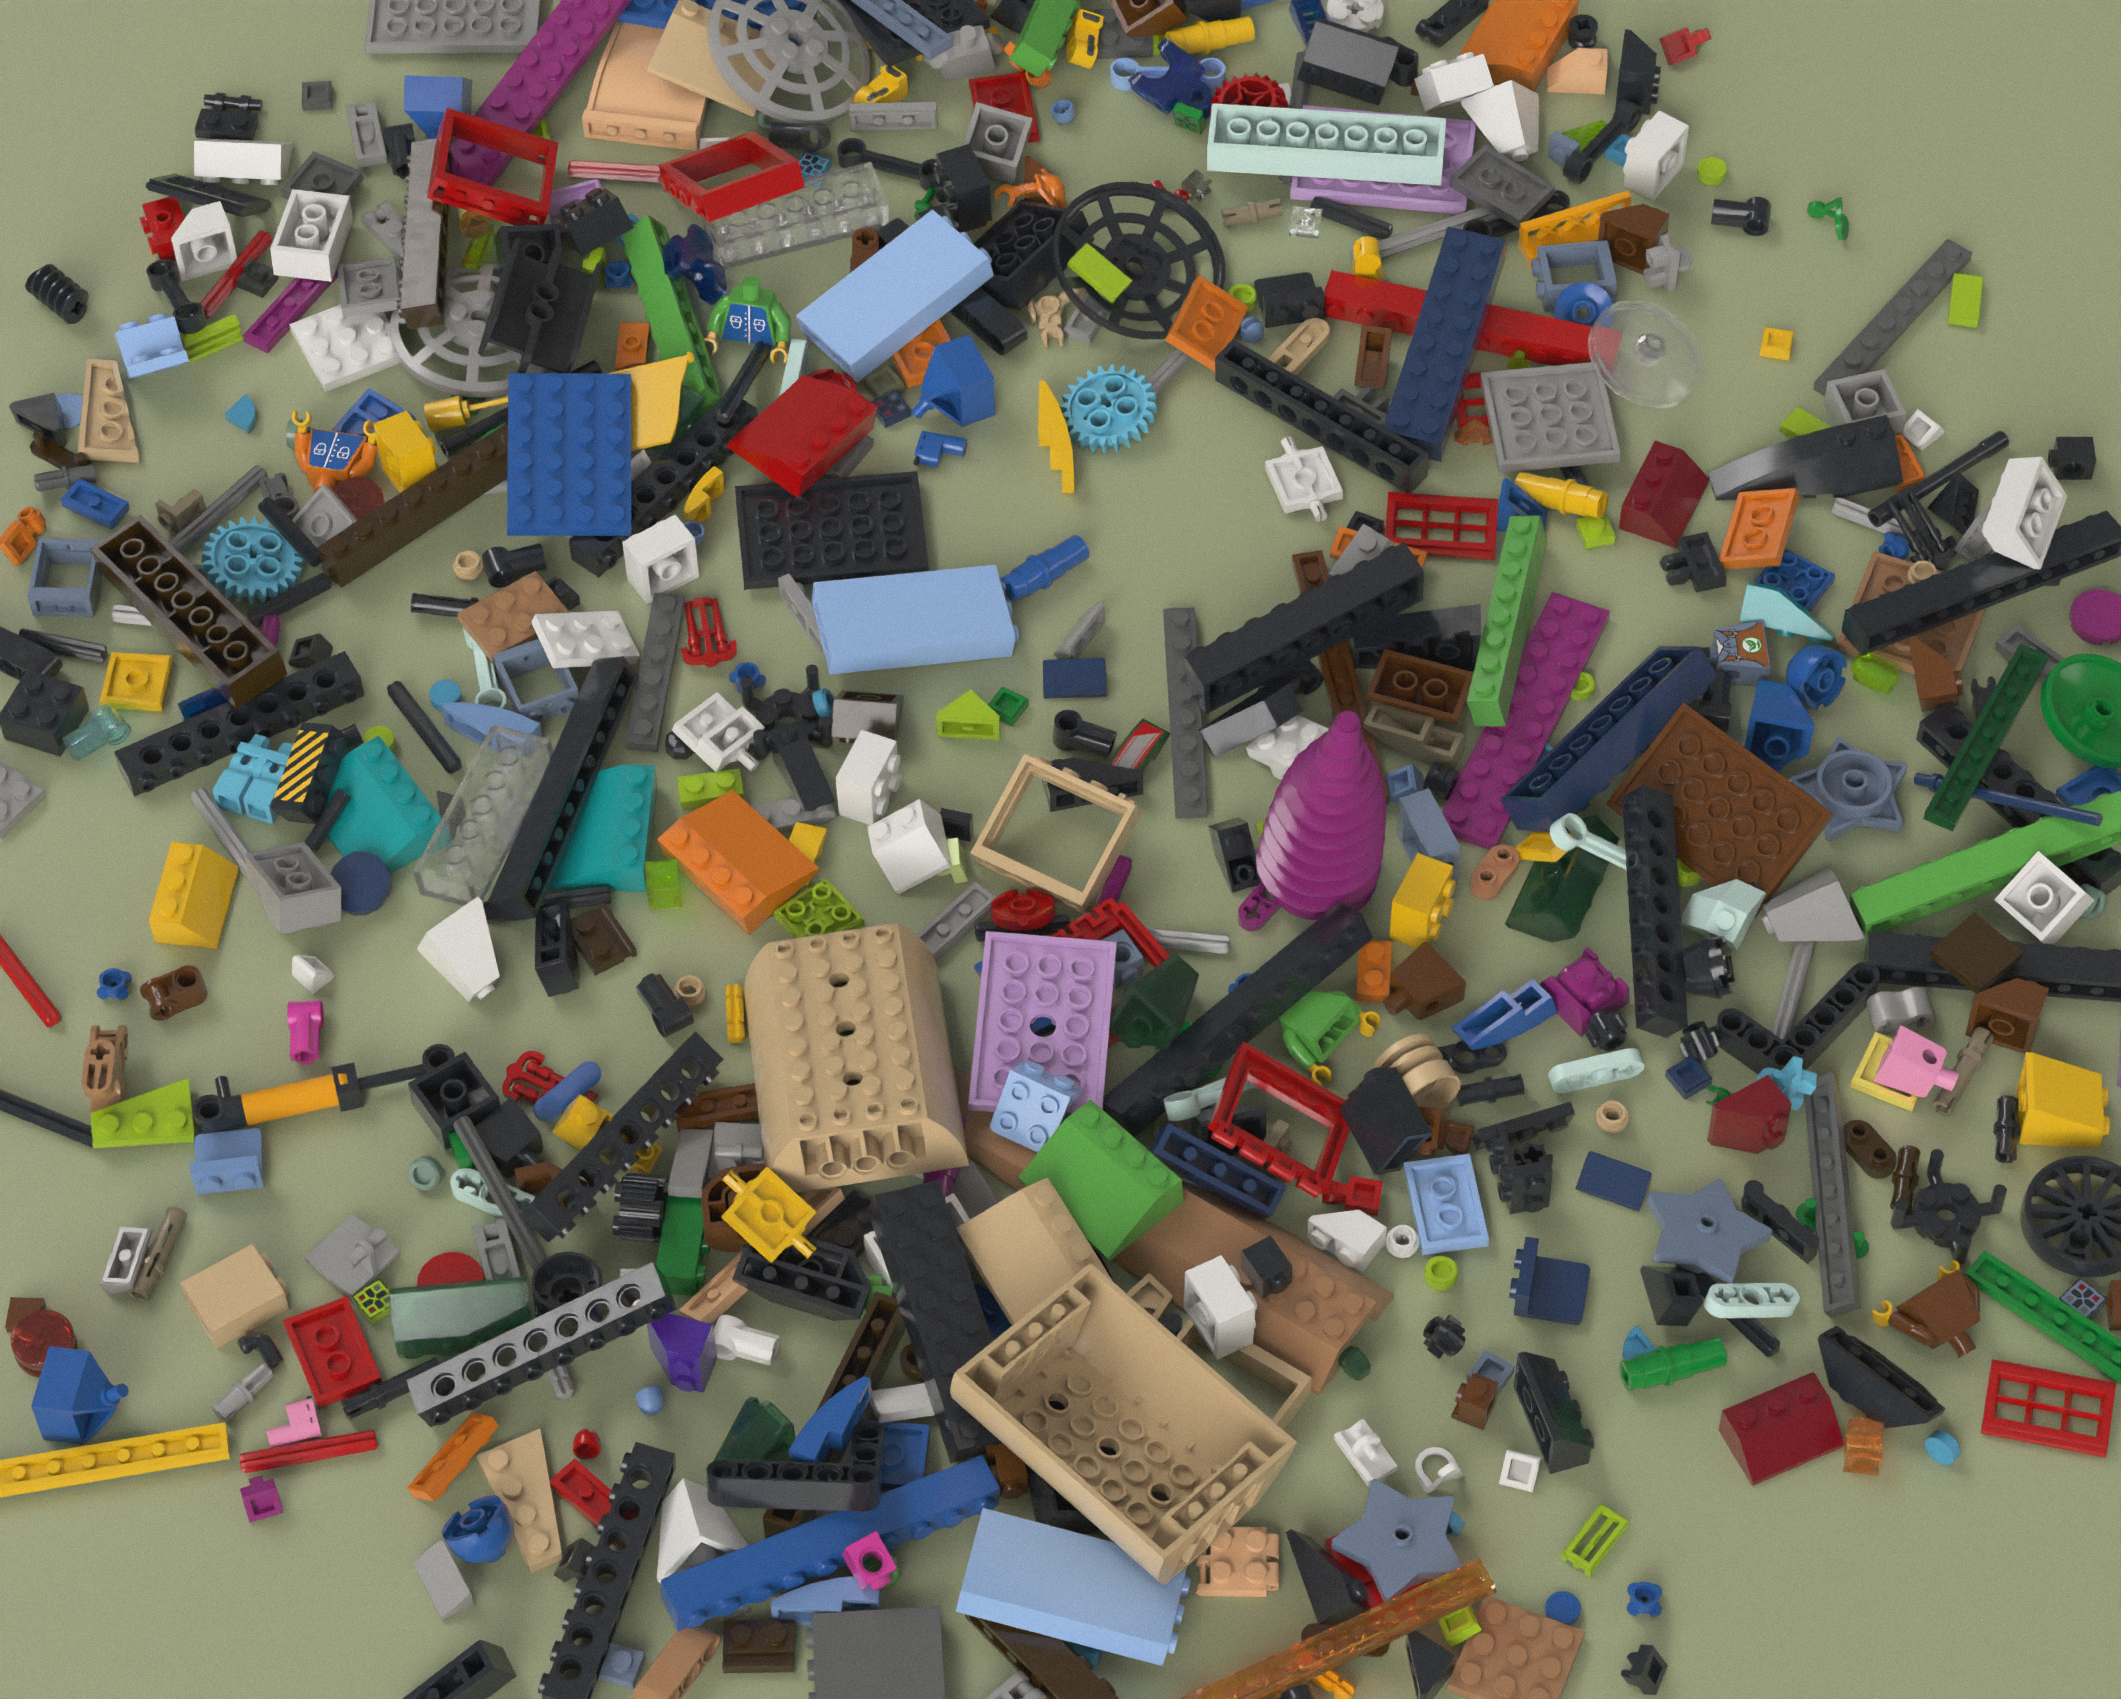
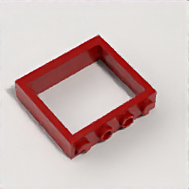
[427,108,559,226]
[658,131,805,222]

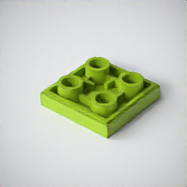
[774,878,865,939]

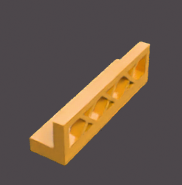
[1518,190,1632,267]

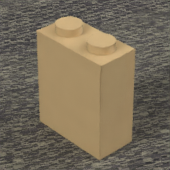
[180,1244,290,1349]

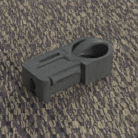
[259,473,300,520]

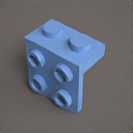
[190,1128,264,1195]

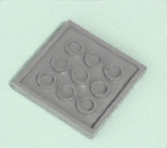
[1480,362,1621,473]

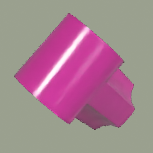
[287,1000,324,1064]

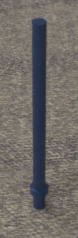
[1914,773,2103,826]

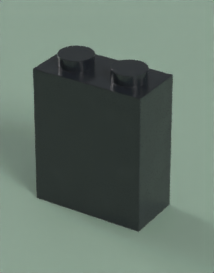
[1339,1067,1432,1175]

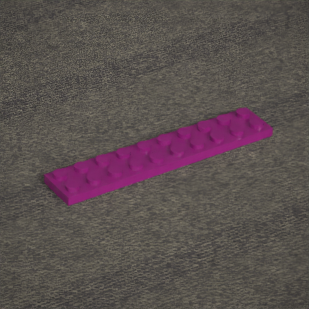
[450,0,632,186]
[1442,592,1610,850]

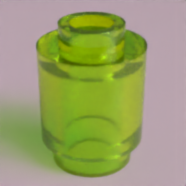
[1850,653,1900,695]

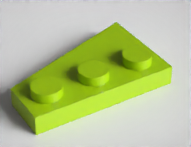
[90,1078,194,1148]

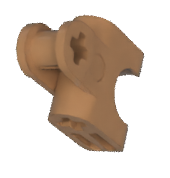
[81,1025,129,1113]

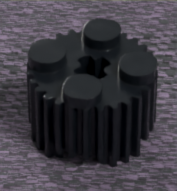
[612,1172,669,1243]

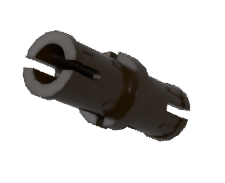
[1890,1145,1921,1213]

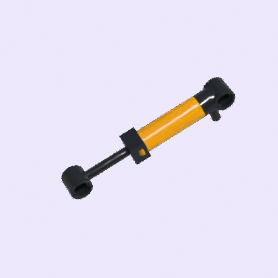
[193,1044,455,1134]

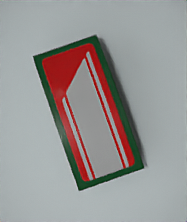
[1108,719,1170,773]

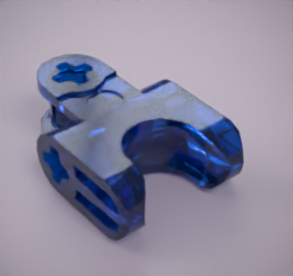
[1128,38,1212,119]
[663,224,727,306]

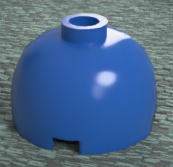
[1786,645,1847,710]
[442,1495,514,1563]

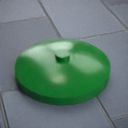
[2040,653,2121,769]

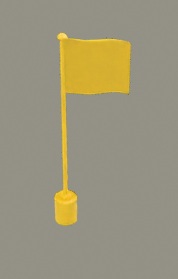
[424,351,695,452]

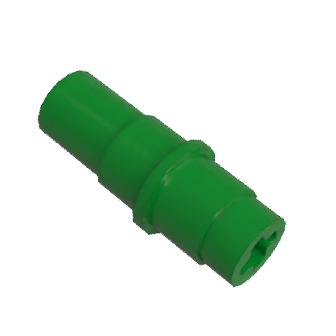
[1619,1337,1727,1391]

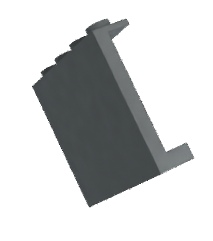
[806,1605,945,1699]

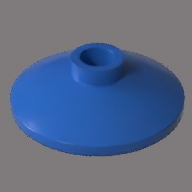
[1554,282,1614,330]

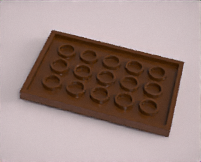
[1606,702,1834,918]

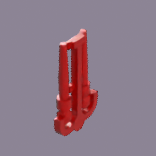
[681,597,737,667]
[502,1051,598,1114]

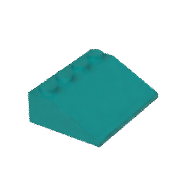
[322,736,448,873]
[550,764,657,892]

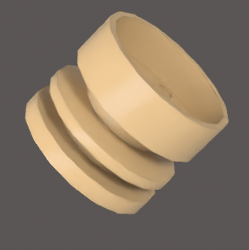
[1373,1033,1461,1109]

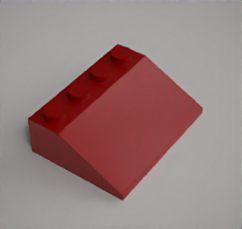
[727,375,878,498]

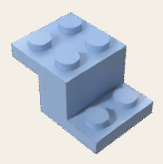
[114,313,189,380]

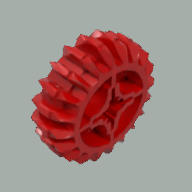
[1210,72,1288,116]

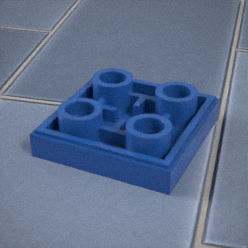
[1755,549,1835,612]

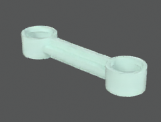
[463,627,508,710]
[1550,813,1627,872]
[1164,1077,1258,1121]

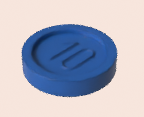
[1545,1591,1581,1626]

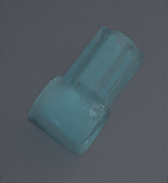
[62,704,131,761]

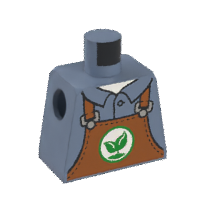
[1701,621,1771,687]

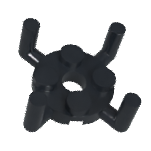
[740,664,833,760]
[1890,1149,2007,1265]

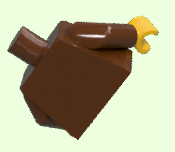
[1872,1261,1980,1358]

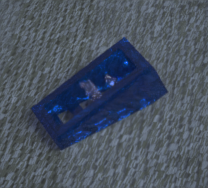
[1289,0,1328,47]

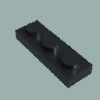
[1472,1101,1575,1152]

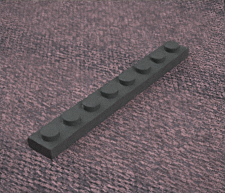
[1813,239,1972,396]
[1163,607,1207,819]
[1804,1072,1861,1318]

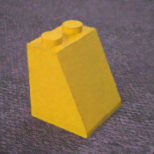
[2016,1052,2110,1148]

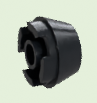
[1684,935,1735,999]

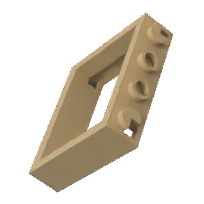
[970,754,1141,914]
[1176,1319,1311,1430]

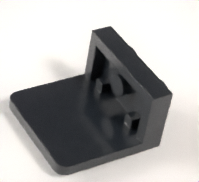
[1254,272,1324,328]
[1489,1124,1553,1214]

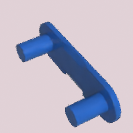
[533,1061,601,1122]

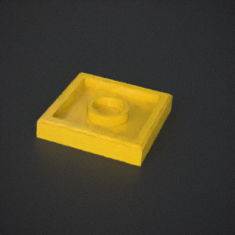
[99,652,174,712]

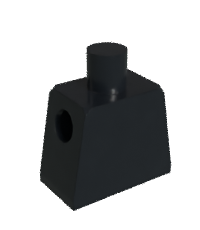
[475,1097,546,1178]

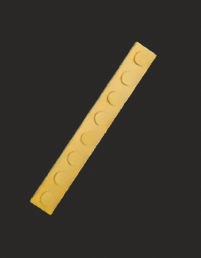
[0,1422,230,1498]

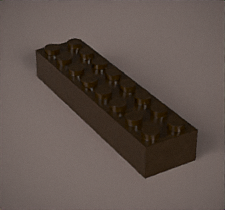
[90,514,288,709]

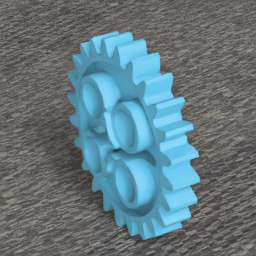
[1059,364,1158,453]
[202,517,303,605]

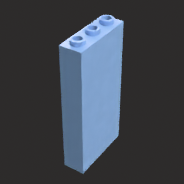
[796,209,994,383]
[811,565,1019,675]
[955,1508,1191,1666]

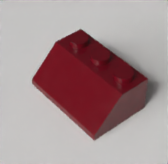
[1619,440,1709,548]
[1719,1372,1844,1486]

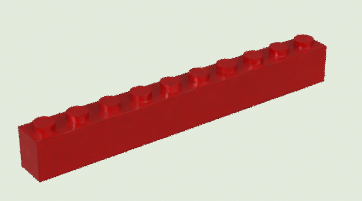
[1324,270,1622,379]

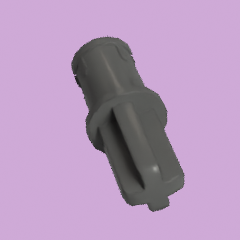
[34,463,97,492]

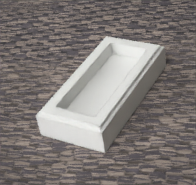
[869,1383,935,1423]

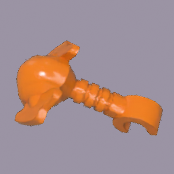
[994,168,1066,208]

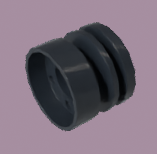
[531,1251,606,1337]

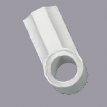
[713,1315,780,1366]

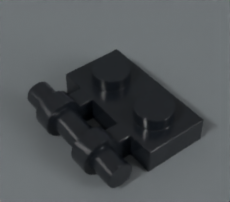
[194,92,263,141]

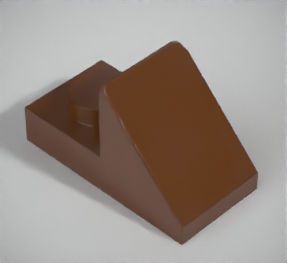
[1354,325,1392,389]

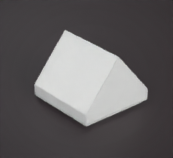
[292,955,335,994]

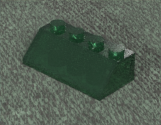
[1505,815,1620,943]
[389,1277,534,1359]

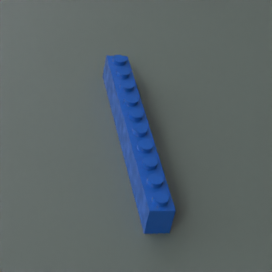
[661,1455,1000,1631]

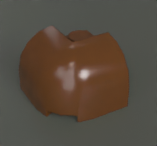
[701,1163,766,1253]

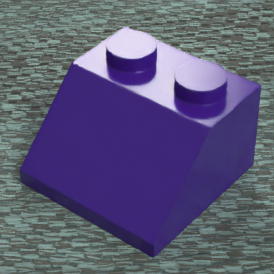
[647,1313,717,1393]

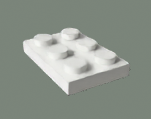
[531,611,640,668]

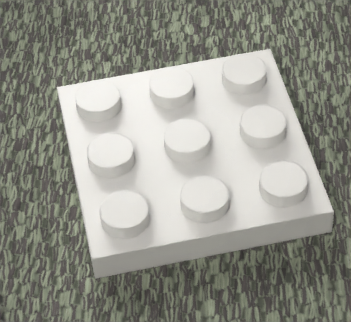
[289,304,400,392]

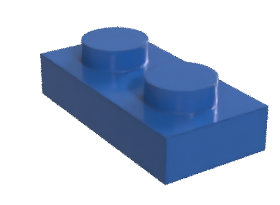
[61,479,130,530]

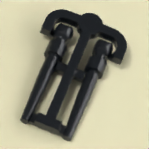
[1886,487,1957,570]

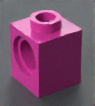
[842,1531,897,1591]

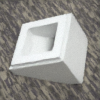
[1903,409,1945,451]
[1499,1449,1542,1492]

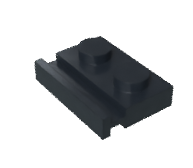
[811,1190,874,1259]

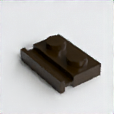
[571,903,637,976]
[722,1619,795,1673]

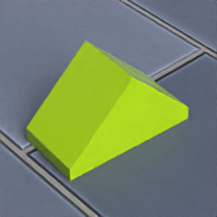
[936,689,1000,740]

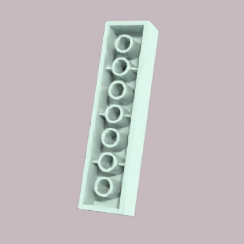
[1207,103,1446,186]

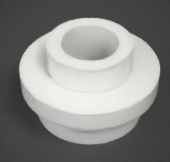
[1385,1225,1419,1258]

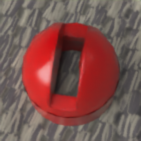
[573,1429,601,1459]

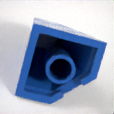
[1744,679,1814,772]

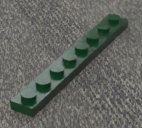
[1923,643,2049,832]

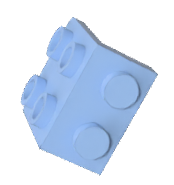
[990,1061,1082,1152]

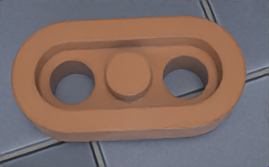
[1470,844,1519,900]

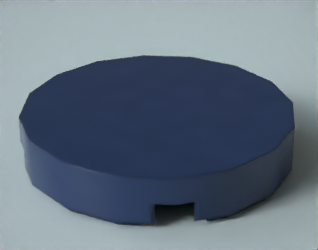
[330,851,392,916]

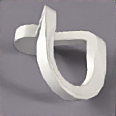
[1414,1447,1464,1493]

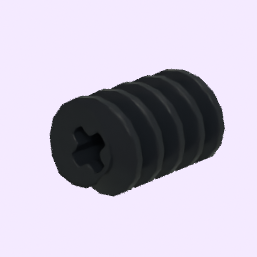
[25,264,89,324]

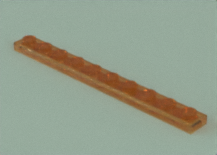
[1180,1558,1497,1699]

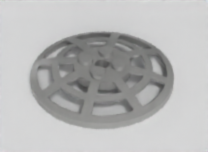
[707,0,870,124]
[390,263,552,397]

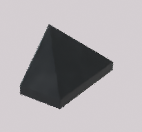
[1927,473,1979,536]

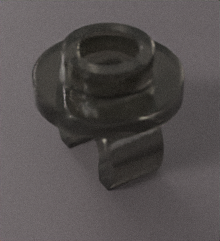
[1180,169,1212,202]

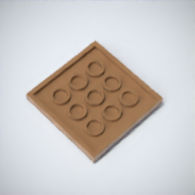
[1836,551,1986,674]

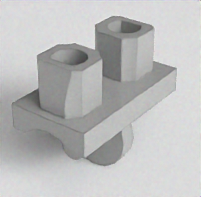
[1643,234,1693,293]

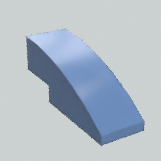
[442,702,543,759]
[771,1576,883,1625]

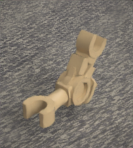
[1028,276,1085,348]

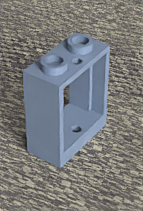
[1531,240,1617,311]
[27,538,102,617]
[493,639,579,723]
[1397,788,1460,884]

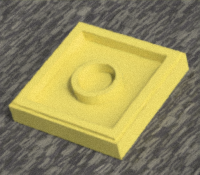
[1850,1031,1919,1112]

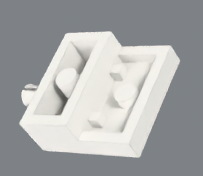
[672,692,765,773]
[1246,715,1328,780]

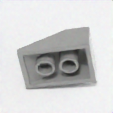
[244,842,341,934]

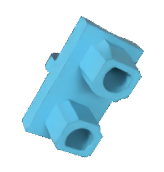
[1756,1056,1817,1111]

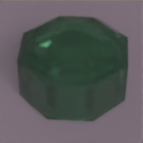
[1339,1346,1371,1381]

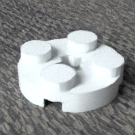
[1326,0,1384,33]

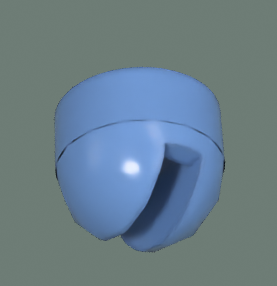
[1050,99,1075,124]
[1240,317,1264,343]
[683,521,705,547]
[635,1386,664,1415]

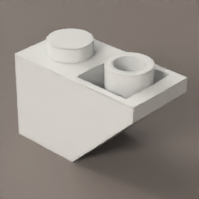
[1307,1210,1387,1272]

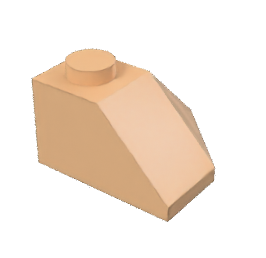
[1547,47,1607,94]

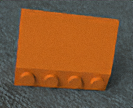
[1459,0,1579,92]
[657,790,820,935]

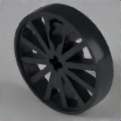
[2020,1156,2121,1278]

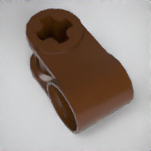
[850,227,879,273]
[140,965,208,1021]

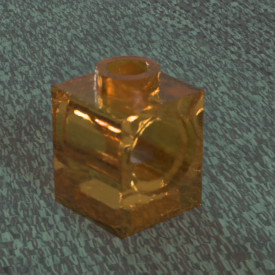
[1843,1418,1884,1476]

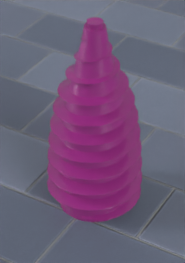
[1256,711,1386,920]

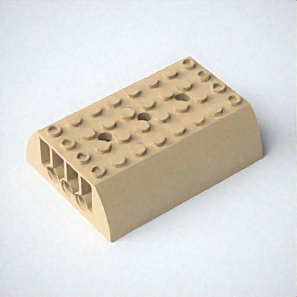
[744,923,969,1193]
[950,1262,1297,1585]

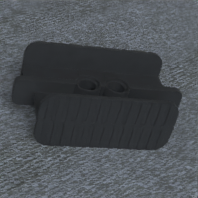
[478,238,602,373]

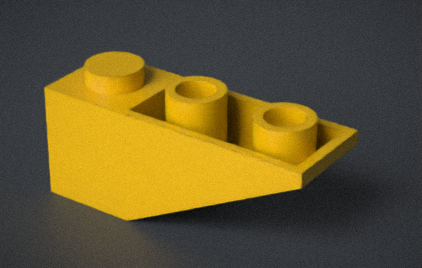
[552,1094,663,1174]

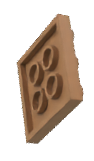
[1447,1595,1585,1699]

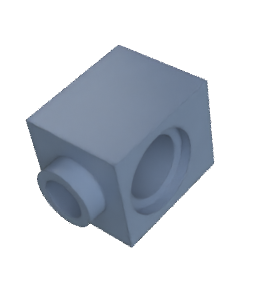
[1100,929,1143,989]

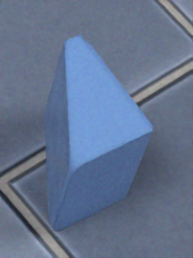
[1384,764,1424,803]

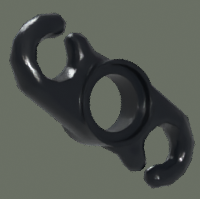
[1437,1041,1507,1074]

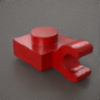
[1659,27,1712,65]
[1322,1176,1383,1216]

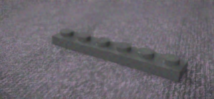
[625,593,686,752]

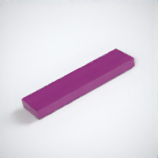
[243,270,338,353]

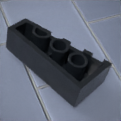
[1352,604,1481,672]

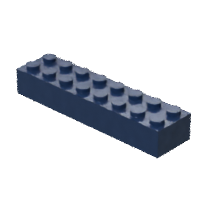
[1383,226,1506,462]
[1500,646,1717,832]

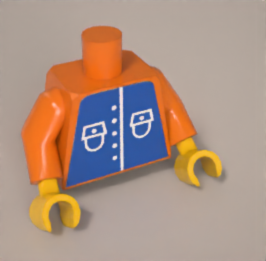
[291,410,378,493]

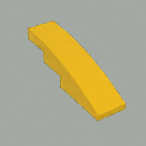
[1038,380,1075,494]

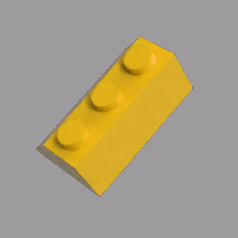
[149,841,240,949]

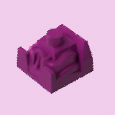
[1540,947,1630,1037]

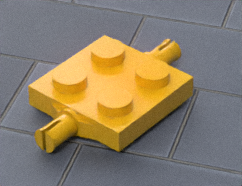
[721,1167,817,1263]

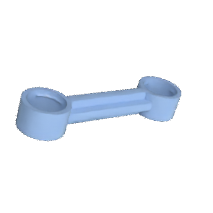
[1110,58,1225,91]

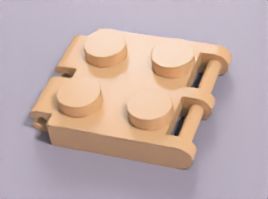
[1196,1527,1279,1597]

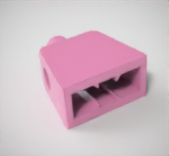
[1873,1025,1959,1097]

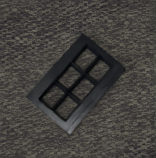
[145,173,272,217]

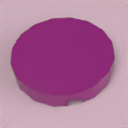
[2069,589,2121,645]

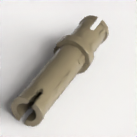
[1932,1027,1994,1116]
[128,1206,187,1302]

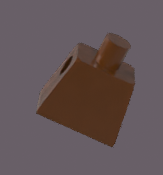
[1383,941,1466,1020]

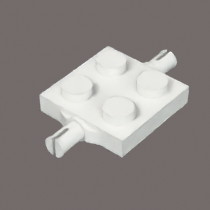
[1265,436,1343,522]

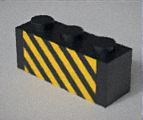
[270,722,349,824]

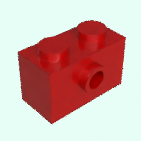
[139,196,185,262]

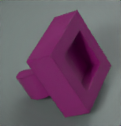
[240,1475,283,1523]

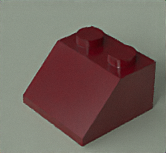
[1707,1075,1792,1154]

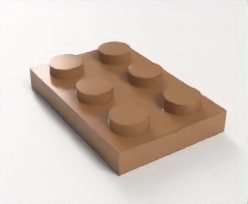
[458,571,570,663]

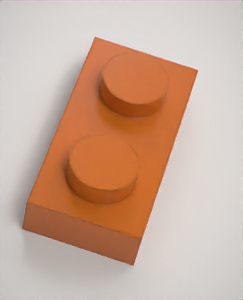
[1356,940,1392,1003]

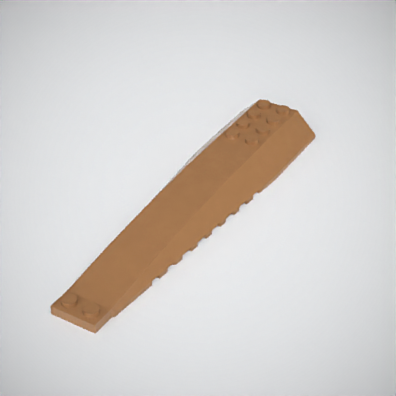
[953,1065,1394,1396]

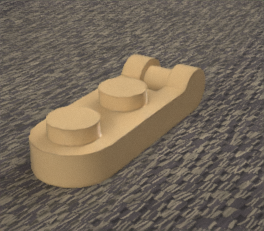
[1268,318,1330,375]

